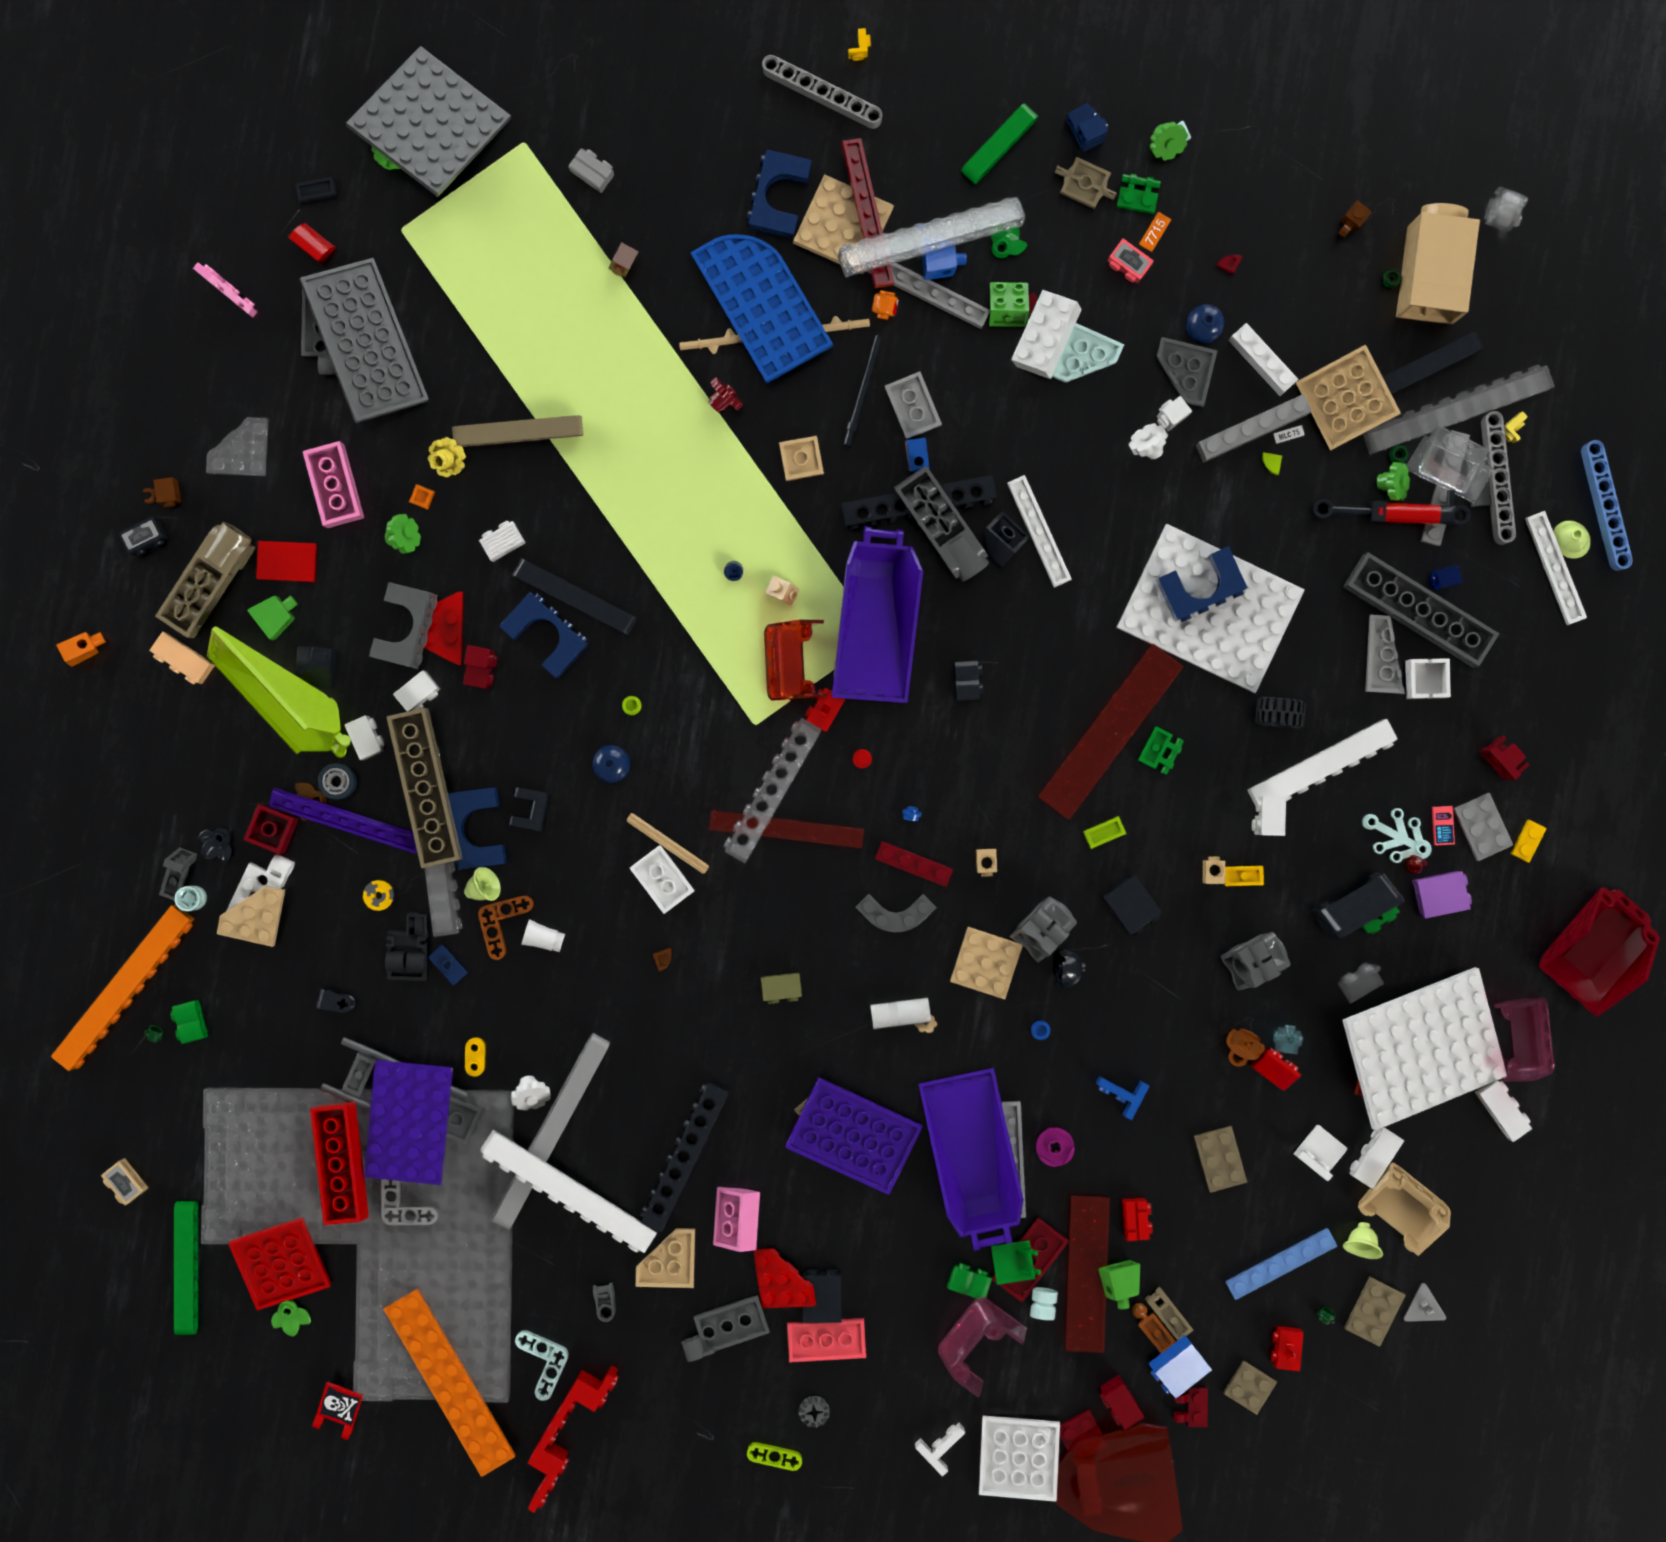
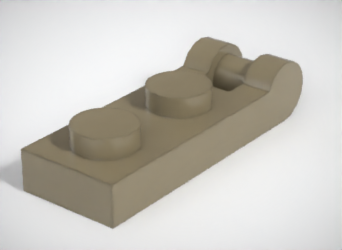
[1145,1286,1193,1341]

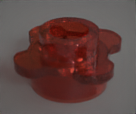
[1405,855,1428,873]

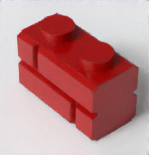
[1122,1198,1153,1241]

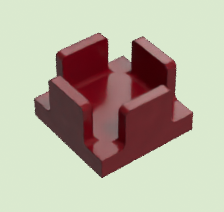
[1479,736,1529,780]

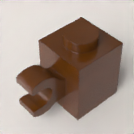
[1338,200,1372,237]
[143,477,181,508]

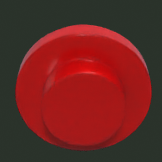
[853,749,872,768]

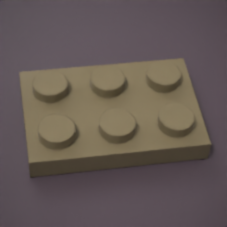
[1194,1126,1247,1193]
[1344,1276,1406,1347]

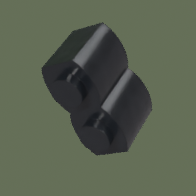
[954,661,983,701]

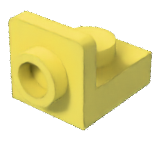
[1504,411,1527,443]

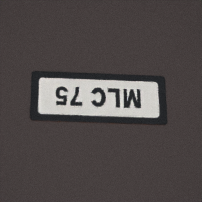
[1271,423,1307,446]

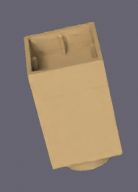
[1396,203,1480,324]

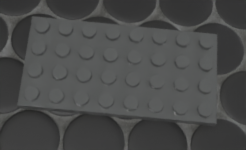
[300,258,429,423]

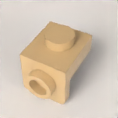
[765,576,799,605]

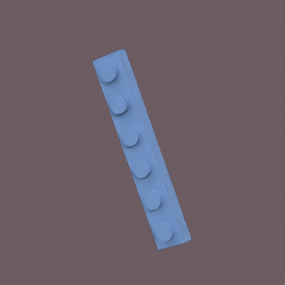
[1225,1228,1337,1300]

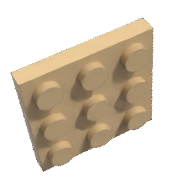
[950,927,1023,999]

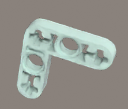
[515,1330,569,1401]

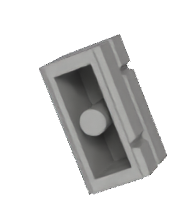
[568,148,614,193]

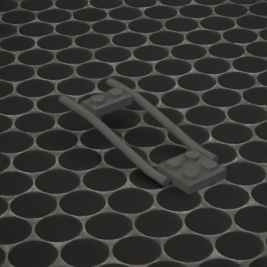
[320,1037,482,1145]

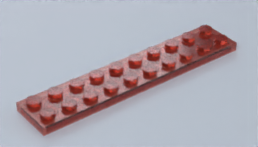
[1038,644,1184,820]

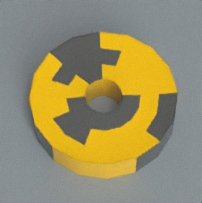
[363,880,395,911]

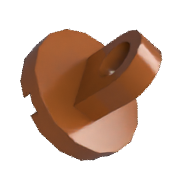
[1226,1029,1265,1067]

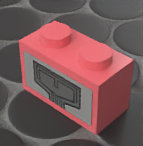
[1107,239,1154,284]

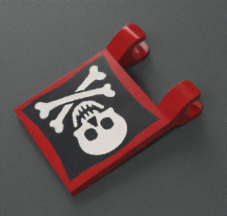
[312,1382,364,1440]

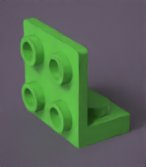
[989,282,1029,327]

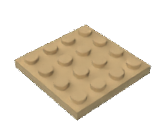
[793,174,894,274]
[1296,345,1401,450]

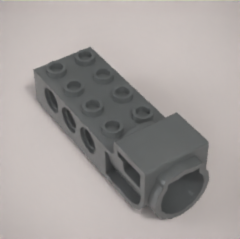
[894,466,989,582]

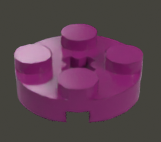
[1036,1127,1075,1167]

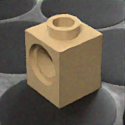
[976,849,997,877]
[1203,857,1225,884]

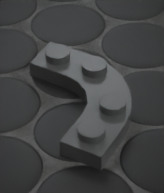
[856,894,937,932]

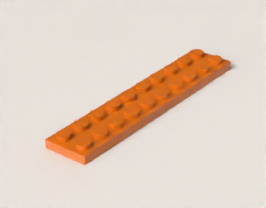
[383,1288,516,1477]

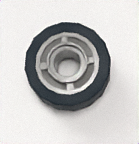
[318,763,357,800]

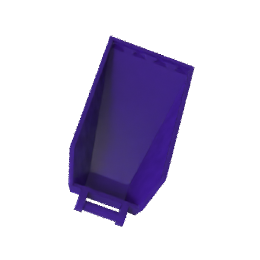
[831,527,923,703]
[919,1068,1024,1251]

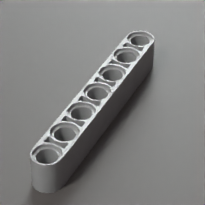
[762,55,882,129]
[1481,411,1516,545]

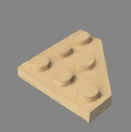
[217,886,285,947]
[636,1228,695,1288]

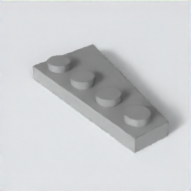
[1365,615,1405,694]

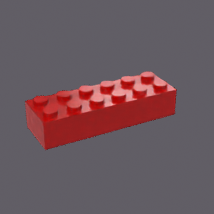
[310,1101,369,1225]

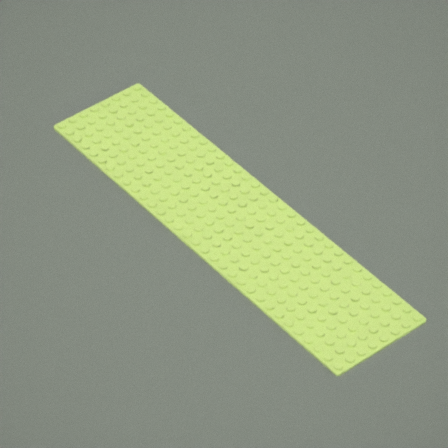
[401,143,844,725]

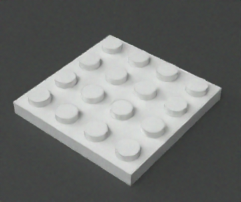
[979,1416,1060,1501]

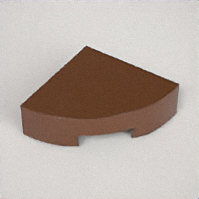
[653,947,672,972]

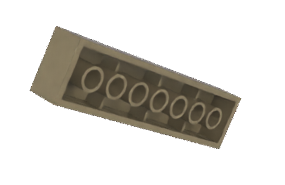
[387,708,463,868]

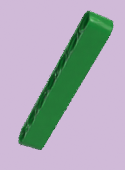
[174,1201,198,1335]

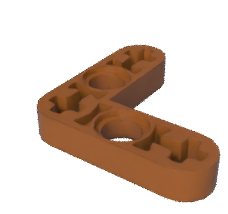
[478,895,534,960]

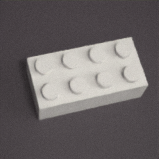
[1011,290,1082,379]

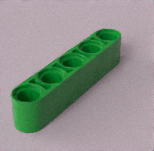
[961,103,1039,184]

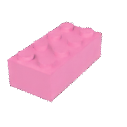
[303,441,364,528]

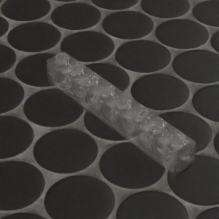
[723,718,821,864]

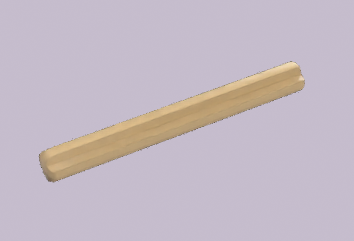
[627,813,709,874]

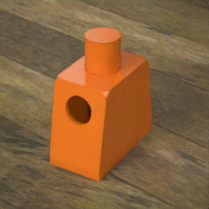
[56,632,106,667]

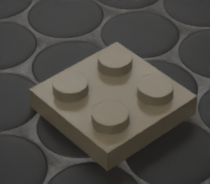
[1223,1360,1277,1415]

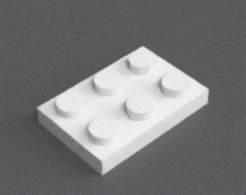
[630,845,695,914]

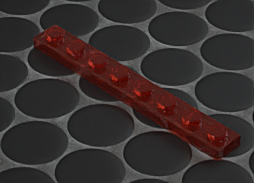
[709,811,864,848]

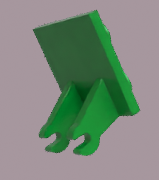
[991,1240,1041,1285]

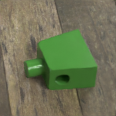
[247,595,298,641]
[1099,1260,1140,1309]

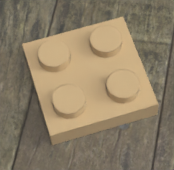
[779,436,824,481]

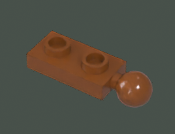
[1132,1303,1176,1353]

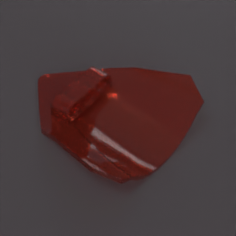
[1053,1423,1183,1542]

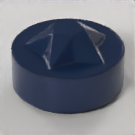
[724,561,744,581]

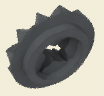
[799,1396,830,1428]

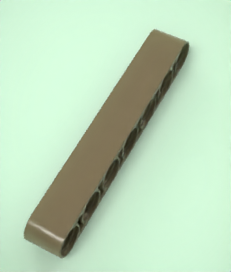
[452,415,584,447]

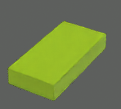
[1083,816,1126,849]

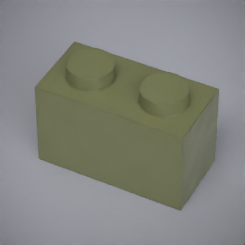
[761,972,802,1004]

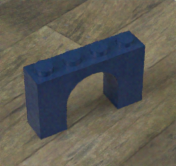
[746,150,812,239]
[1156,546,1248,623]
[499,592,589,679]
[448,787,507,870]

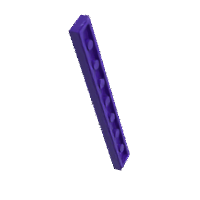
[269,788,417,854]

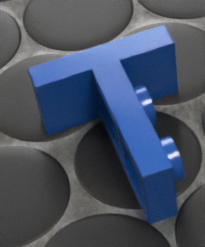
[1096,1076,1149,1120]

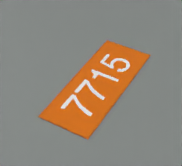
[1139,212,1171,252]

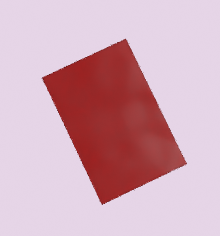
[256,541,317,582]

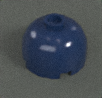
[1186,304,1225,344]
[592,745,631,783]

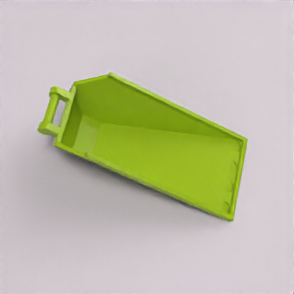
[207,626,351,758]

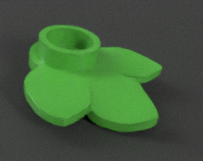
[271,1300,311,1337]

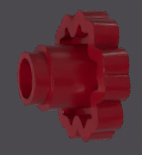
[708,377,743,413]

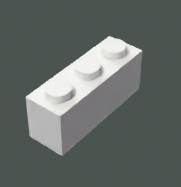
[1475,1080,1532,1142]
[1349,1127,1404,1189]

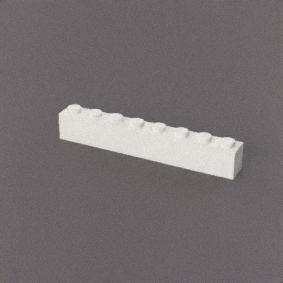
[1247,719,1397,806]

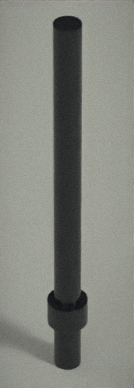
[843,335,882,447]

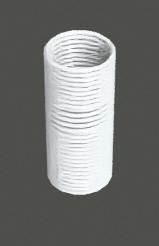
[871,998,931,1029]

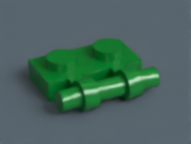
[1117,174,1161,214]
[1138,726,1184,775]

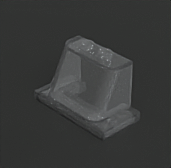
[1406,424,1494,503]

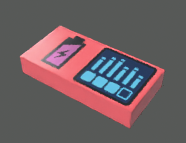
[1432,806,1455,845]

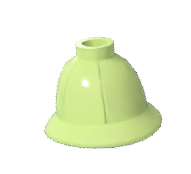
[1553,521,1591,559]
[464,867,501,901]
[1343,1222,1383,1259]

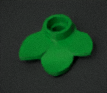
[991,224,1027,258]

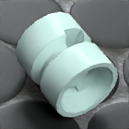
[175,886,207,911]
[1030,1287,1058,1320]

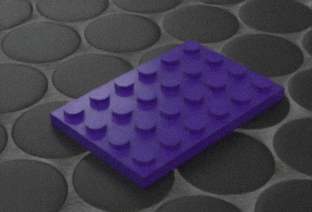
[364,1060,453,1185]
[785,1077,923,1195]

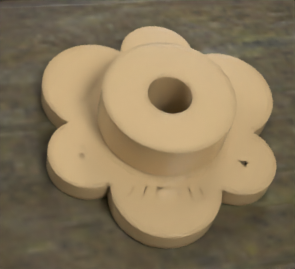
[915,1015,937,1033]

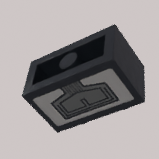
[118,516,168,557]

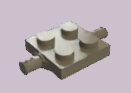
[1055,157,1117,209]

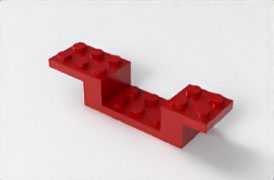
[528,1365,619,1513]

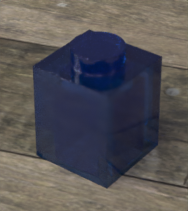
[1430,564,1463,590]

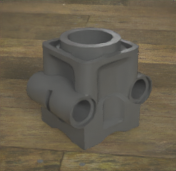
[1010,897,1077,962]
[1220,932,1290,990]

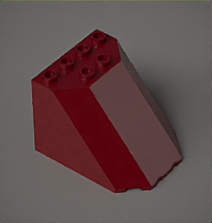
[1539,888,1660,1017]

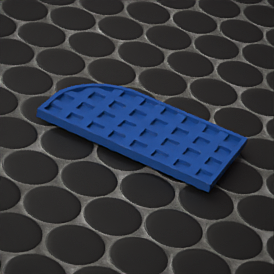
[690,234,833,384]

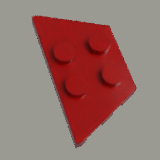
[424,592,463,666]

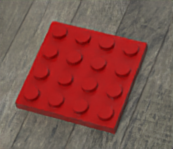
[229,1217,331,1310]

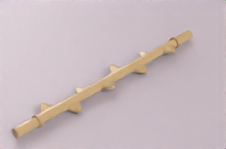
[680,316,870,354]

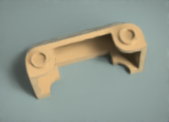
[1358,1163,1451,1256]

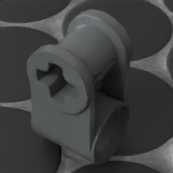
[593,1282,616,1322]

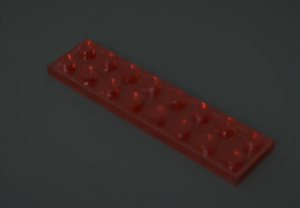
[1065,1195,1110,1353]

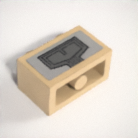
[101,1158,148,1205]

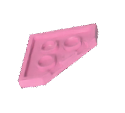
[193,263,257,318]

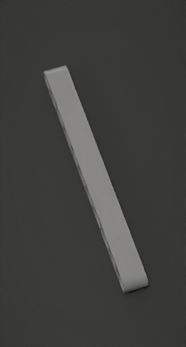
[491,1033,610,1230]

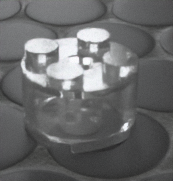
[1484,187,1528,232]

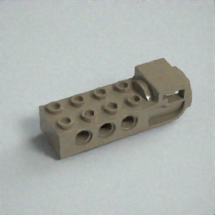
[155,522,256,638]

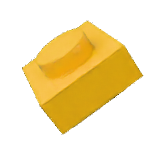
[848,28,871,61]

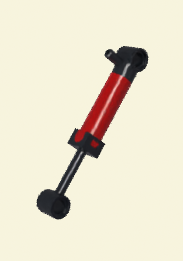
[1312,490,1471,526]

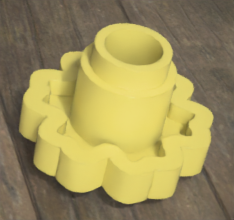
[428,437,466,477]

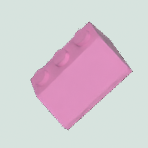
[713,1187,760,1252]

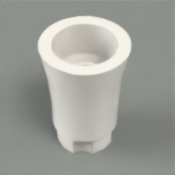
[521,919,565,952]

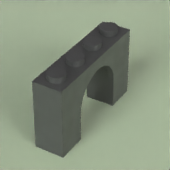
[369,582,438,669]

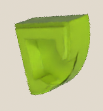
[1262,452,1282,475]

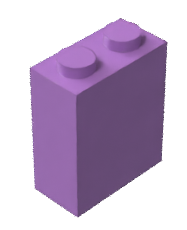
[1413,871,1472,918]

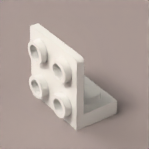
[1293,1125,1347,1181]

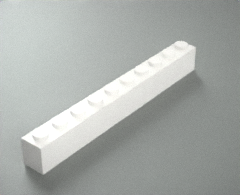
[480,1130,657,1253]

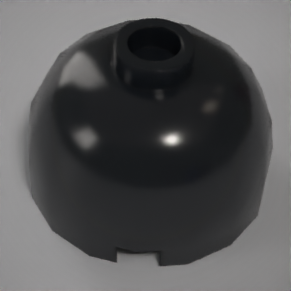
[1052,949,1085,988]

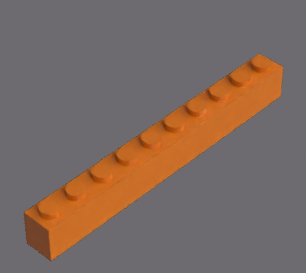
[51,905,194,1071]

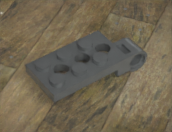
[301,289,336,375]
[681,1295,770,1362]

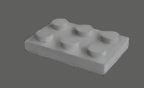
[885,371,942,440]
[1453,793,1513,861]

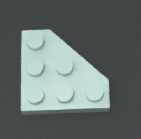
[1052,323,1124,383]

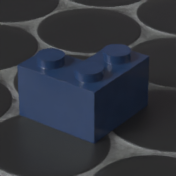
[1066,103,1109,152]

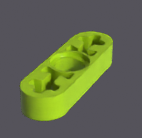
[747,1442,802,1471]

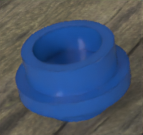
[902,806,922,821]
[1031,1021,1050,1040]

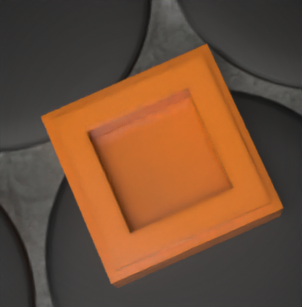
[409,484,435,510]

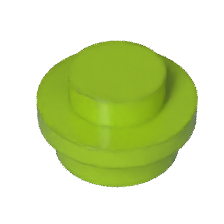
[622,696,642,715]

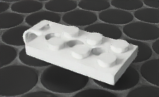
[227,854,295,911]

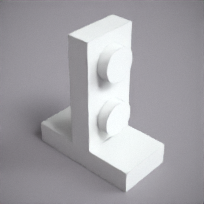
[915,1423,965,1477]

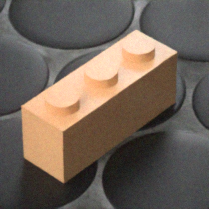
[149,631,215,684]

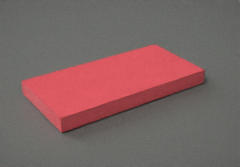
[787,1318,866,1362]

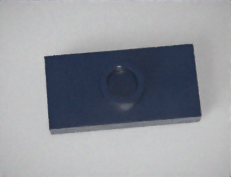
[428,944,469,986]

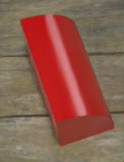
[288,223,336,265]

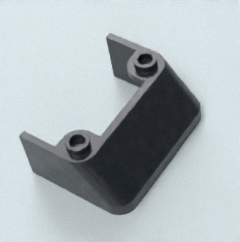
[1311,871,1404,939]

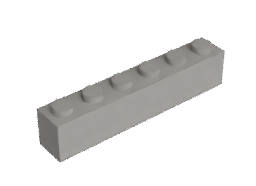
[1195,394,1312,463]

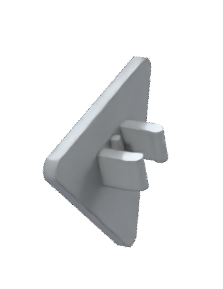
[1403,1283,1446,1321]

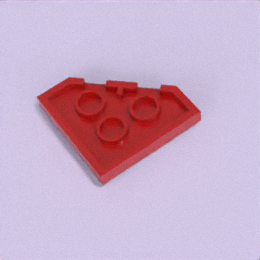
[754,1248,816,1308]

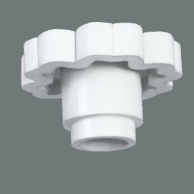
[1129,423,1168,459]
[511,1076,551,1110]

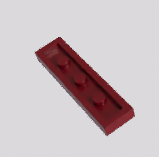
[875,841,953,887]

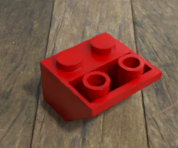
[1249,1048,1301,1091]

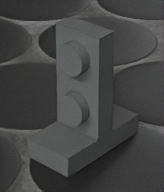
[159,847,197,901]

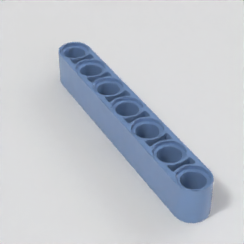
[1581,440,1633,571]

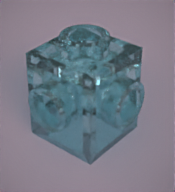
[1273,1024,1303,1055]

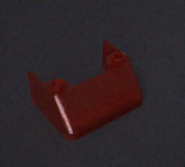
[764,619,828,701]

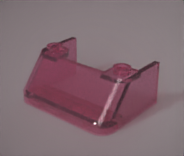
[1494,997,1554,1082]
[938,1297,1027,1397]

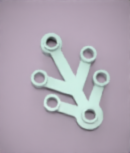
[1362,808,1431,863]

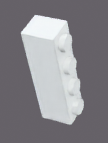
[1228,323,1298,396]

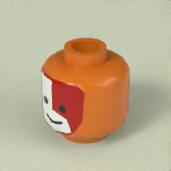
[872,290,899,320]

